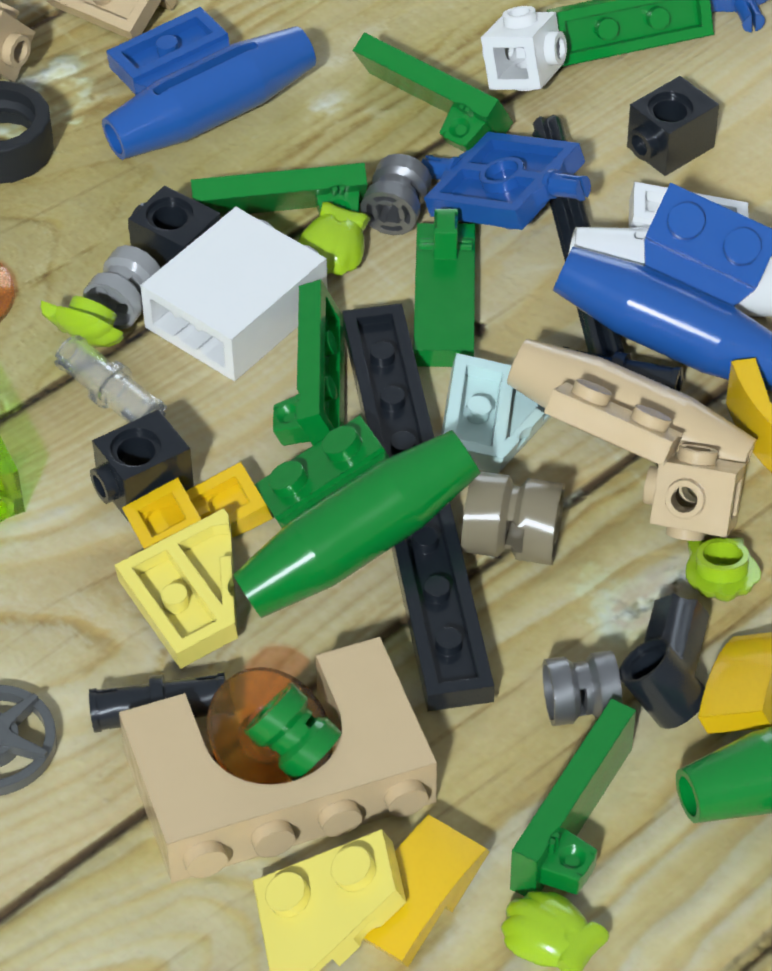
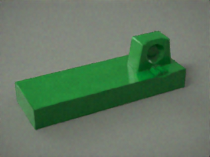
[547,0,714,67]
[352,32,513,152]
[191,163,367,217]
[413,209,475,367]
[273,279,345,446]
[510,699,636,896]

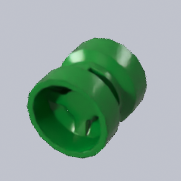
[244,682,342,781]

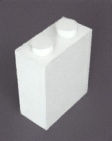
[140,207,328,382]

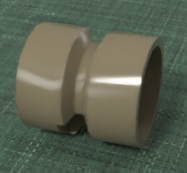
[461,471,565,565]

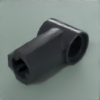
[619,593,709,729]

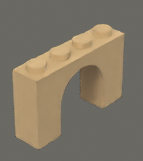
[119,637,437,883]

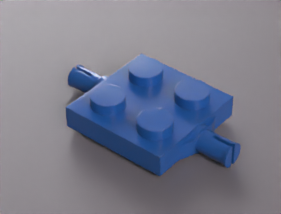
[421,132,591,230]

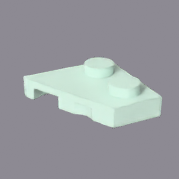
[441,353,551,474]

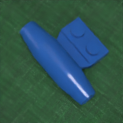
[102,7,316,160]
[553,182,772,392]

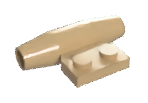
[507,339,757,468]

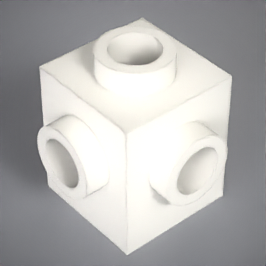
[481,6,567,91]

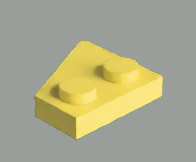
[115,508,238,669]
[253,829,406,971]

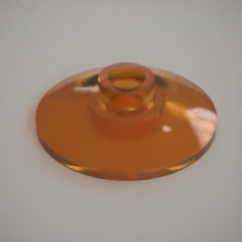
[207,667,333,784]

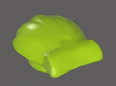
[297,202,370,276]
[40,296,125,347]
[685,537,761,602]
[501,891,609,971]

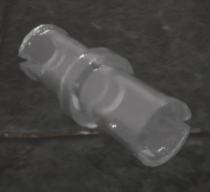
[54,335,167,423]

